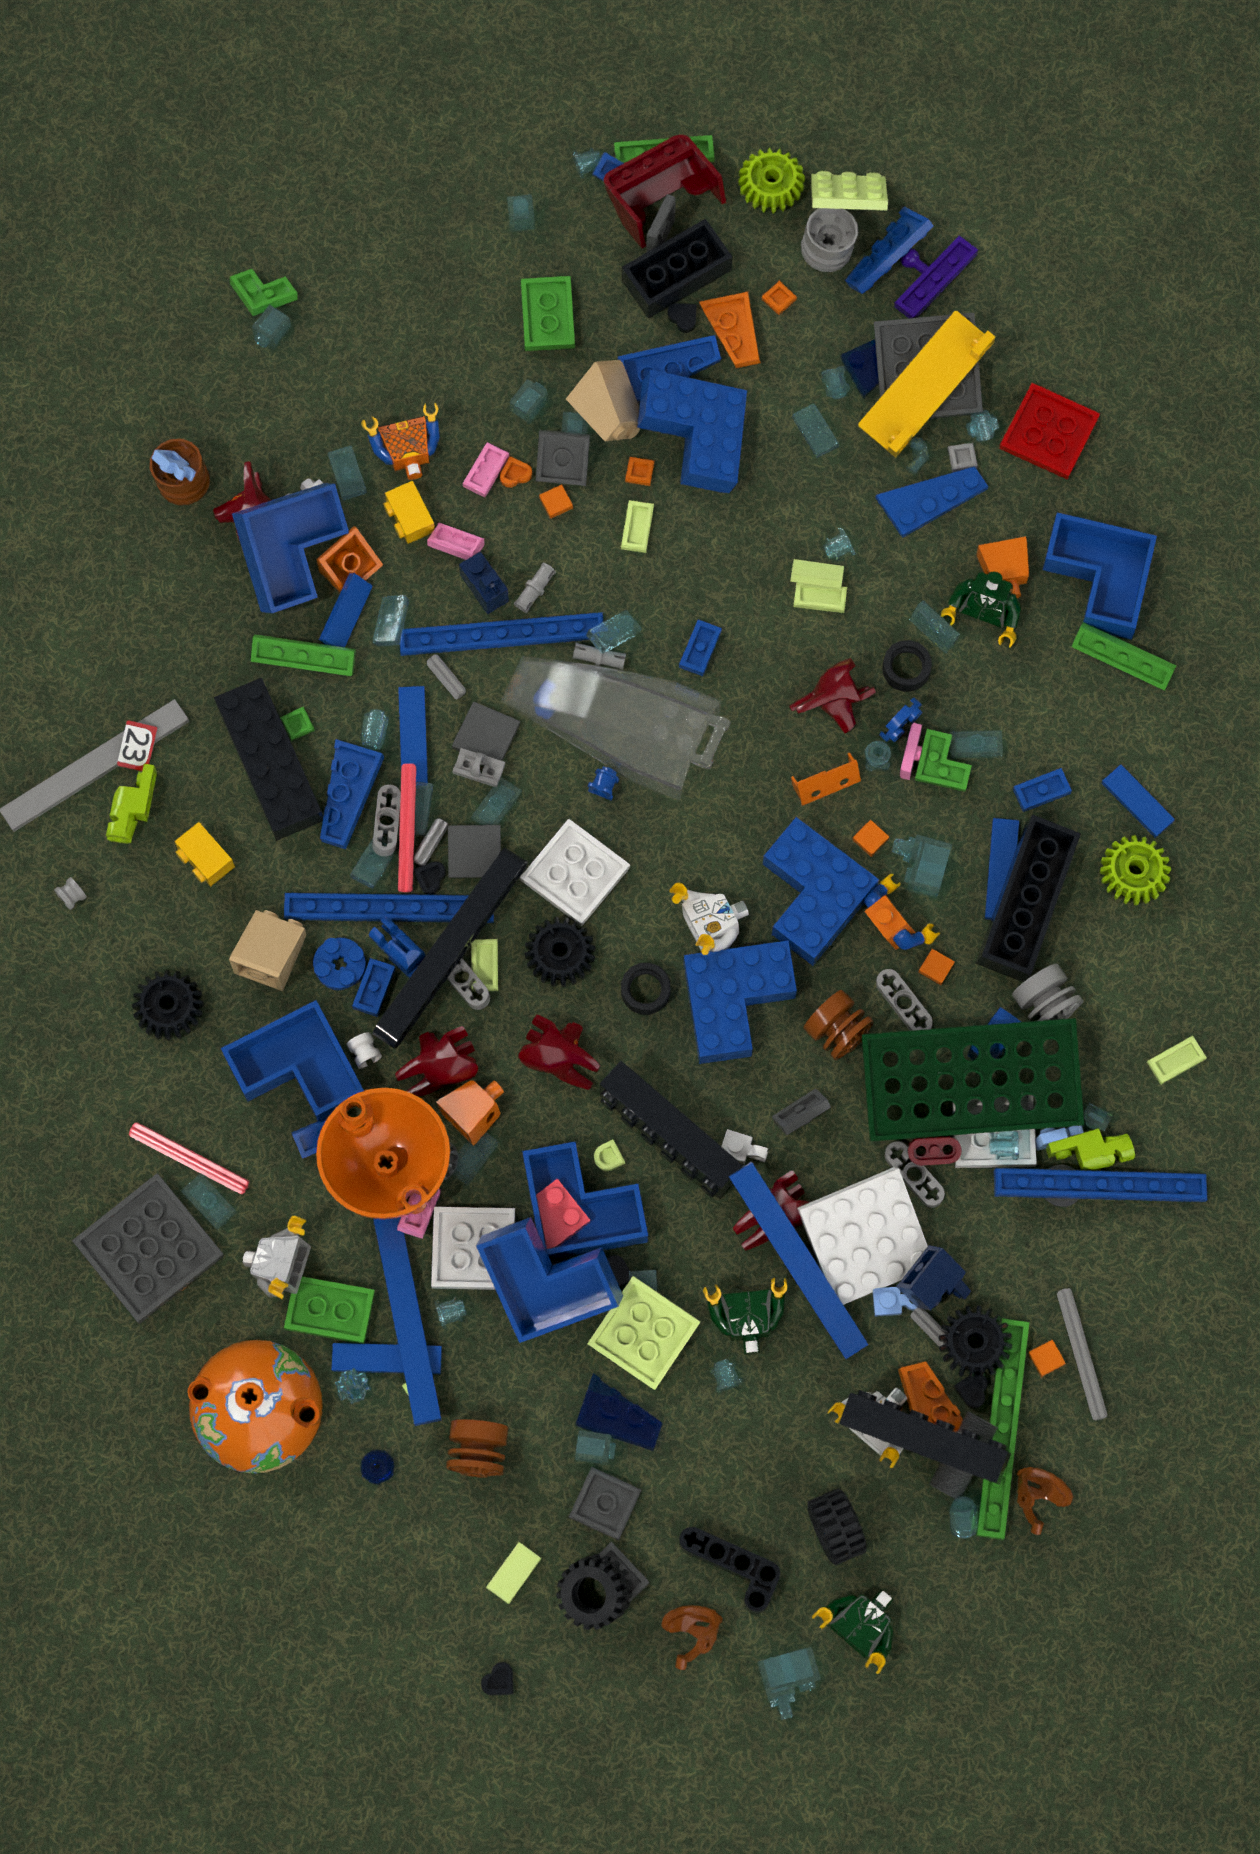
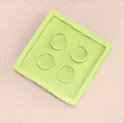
[811,171,888,210]
[587,1276,701,1390]

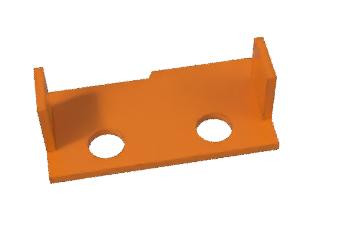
[791,753,861,806]

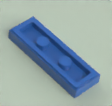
[319,573,373,647]
[1102,765,1175,838]

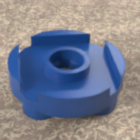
[879,697,923,742]
[313,938,366,990]

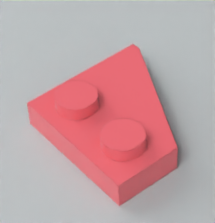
[536,1179,590,1249]

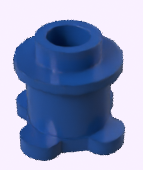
[588,767,620,801]

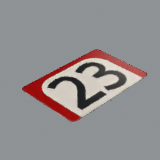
[117,720,157,771]

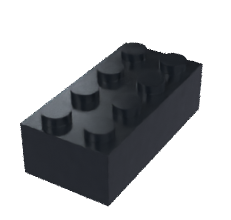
[622,219,733,319]

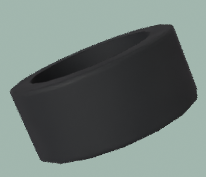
[882,640,932,692]
[621,963,671,1015]

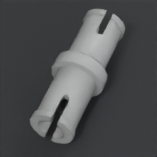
[514,563,556,613]
[573,642,626,670]

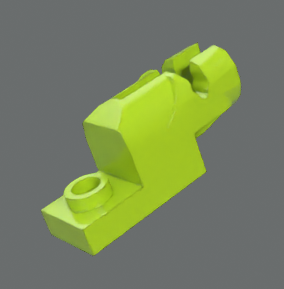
[106,764,157,844]
[1046,1128,1135,1171]

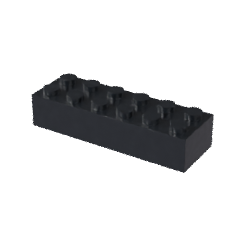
[214,677,323,841]
[975,814,1081,982]
[600,1061,742,1199]
[839,1390,1011,1485]

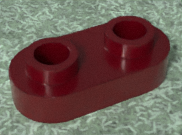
[907,1136,962,1166]

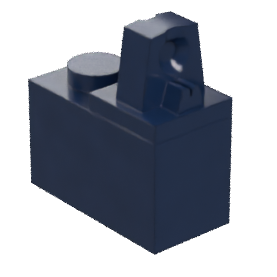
[459,551,509,615]
[896,1245,971,1310]

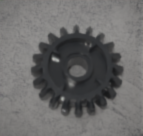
[525,917,596,988]
[132,969,204,1041]
[939,1306,1012,1380]

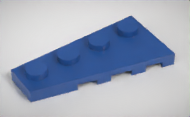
[845,207,933,294]
[617,335,721,402]
[875,466,988,538]
[320,739,384,849]

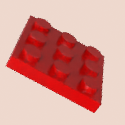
[999,383,1100,480]

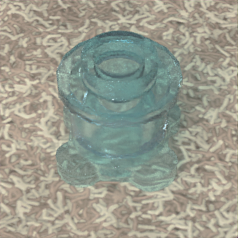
[573,147,601,179]
[821,366,850,399]
[823,527,856,561]
[864,741,891,771]
[989,1131,1019,1160]
[434,1296,467,1329]
[710,1359,743,1393]

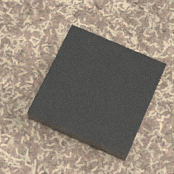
[647,194,676,252]
[536,430,590,486]
[452,702,520,761]
[448,825,501,878]
[569,1467,642,1541]

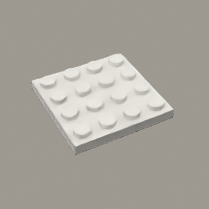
[797,1166,928,1305]

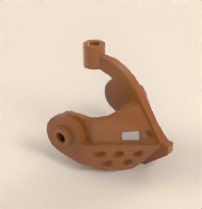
[1017,1467,1073,1535]
[662,1605,723,1670]

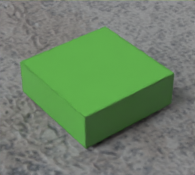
[280,707,315,741]

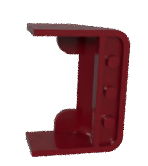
[604,134,726,249]

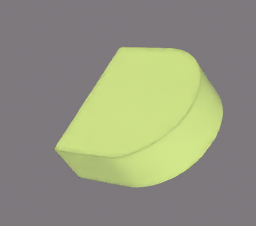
[594,1139,625,1171]

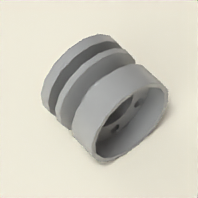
[801,208,858,272]
[1012,964,1083,1021]

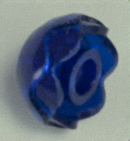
[360,1450,394,1484]

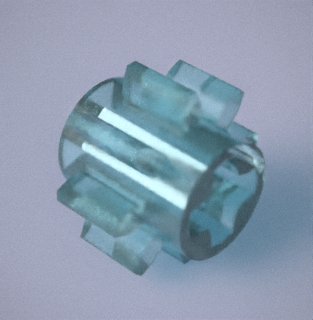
[966,410,999,441]
[335,1368,371,1404]

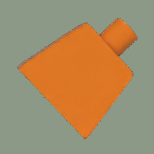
[977,537,1029,598]
[436,1080,504,1146]

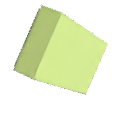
[621,500,654,553]
[791,559,844,588]
[793,582,847,613]
[471,939,498,992]
[1147,1036,1207,1084]
[486,1542,541,1604]

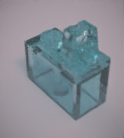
[892,835,952,899]
[757,1647,821,1720]

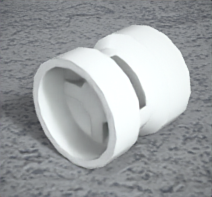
[347,1032,382,1069]

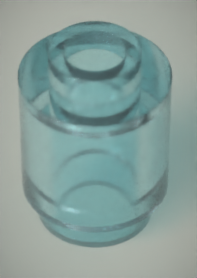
[360,709,389,750]
[950,1497,978,1538]

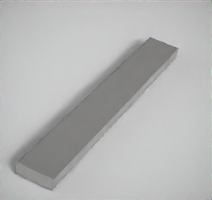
[0,699,189,832]

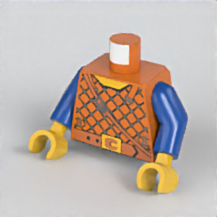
[361,403,440,480]
[864,873,940,950]

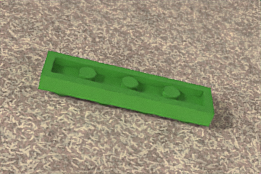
[614,135,714,163]
[1072,622,1176,690]
[251,634,356,676]

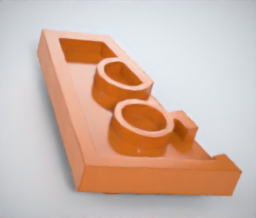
[699,292,760,368]
[898,1362,963,1432]

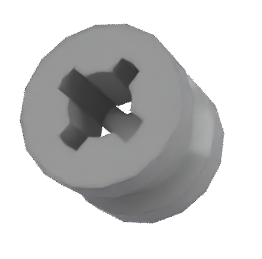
[54,877,86,910]

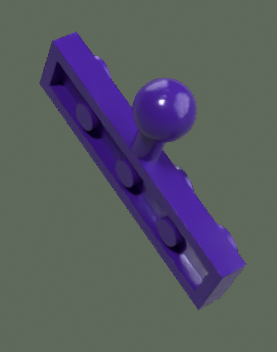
[894,236,978,318]

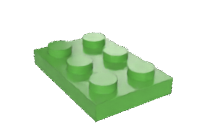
[521,276,575,351]
[284,1277,375,1344]

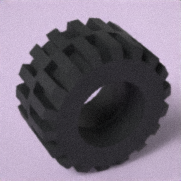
[807,1488,867,1566]
[556,1554,633,1630]

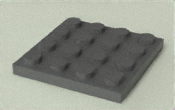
[874,313,983,419]
[72,1173,224,1324]

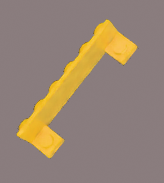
[858,311,995,458]

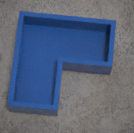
[637,370,747,493]
[232,483,349,613]
[1043,513,1157,640]
[763,817,879,966]
[683,941,797,1064]
[221,1000,364,1121]
[522,1142,648,1260]
[476,1217,623,1343]

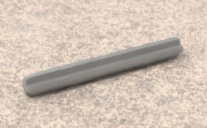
[1057,1288,1107,1420]

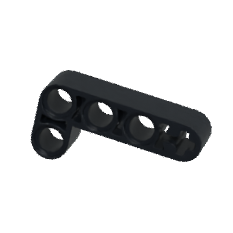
[679,1527,780,1614]

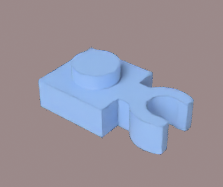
[152,449,196,481]
[1035,1126,1084,1151]
[872,1287,917,1316]

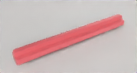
[398,764,416,893]
[129,1122,249,1194]

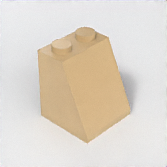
[566,360,640,441]
[229,910,307,991]

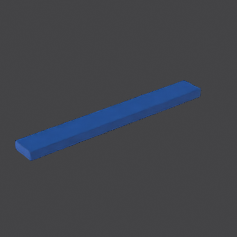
[399,612,605,656]
[284,893,494,923]
[728,1162,869,1359]
[994,1168,1207,1202]
[373,1217,442,1426]

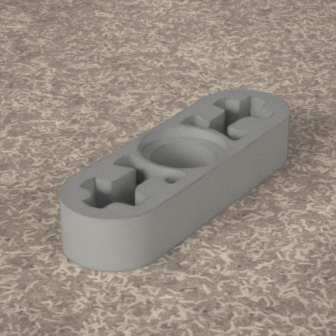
[372,785,401,856]
[447,958,490,1010]
[876,969,932,1031]
[884,1141,944,1208]

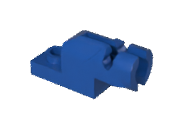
[369,917,426,978]

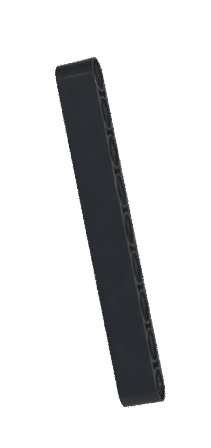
[372,848,528,1049]

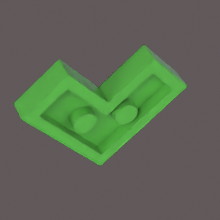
[230,269,297,316]
[915,729,972,792]

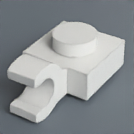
[721,1129,768,1164]

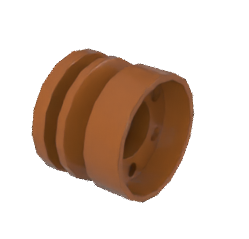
[150,439,210,505]
[803,990,874,1061]
[446,1419,508,1478]

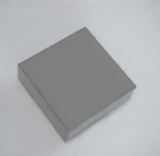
[948,443,978,472]

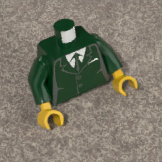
[939,571,1021,648]
[703,1278,787,1355]
[812,1590,894,1674]

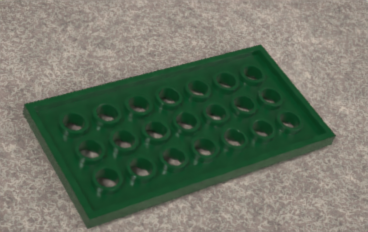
[861,1018,1084,1141]

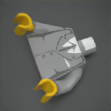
[243,1216,311,1299]

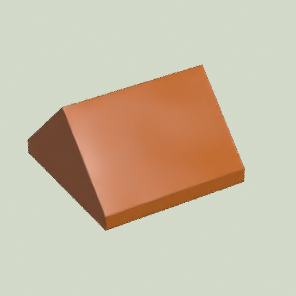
[317,526,383,592]

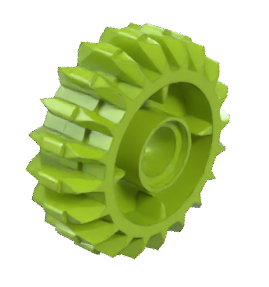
[738,147,805,214]
[1099,835,1171,906]

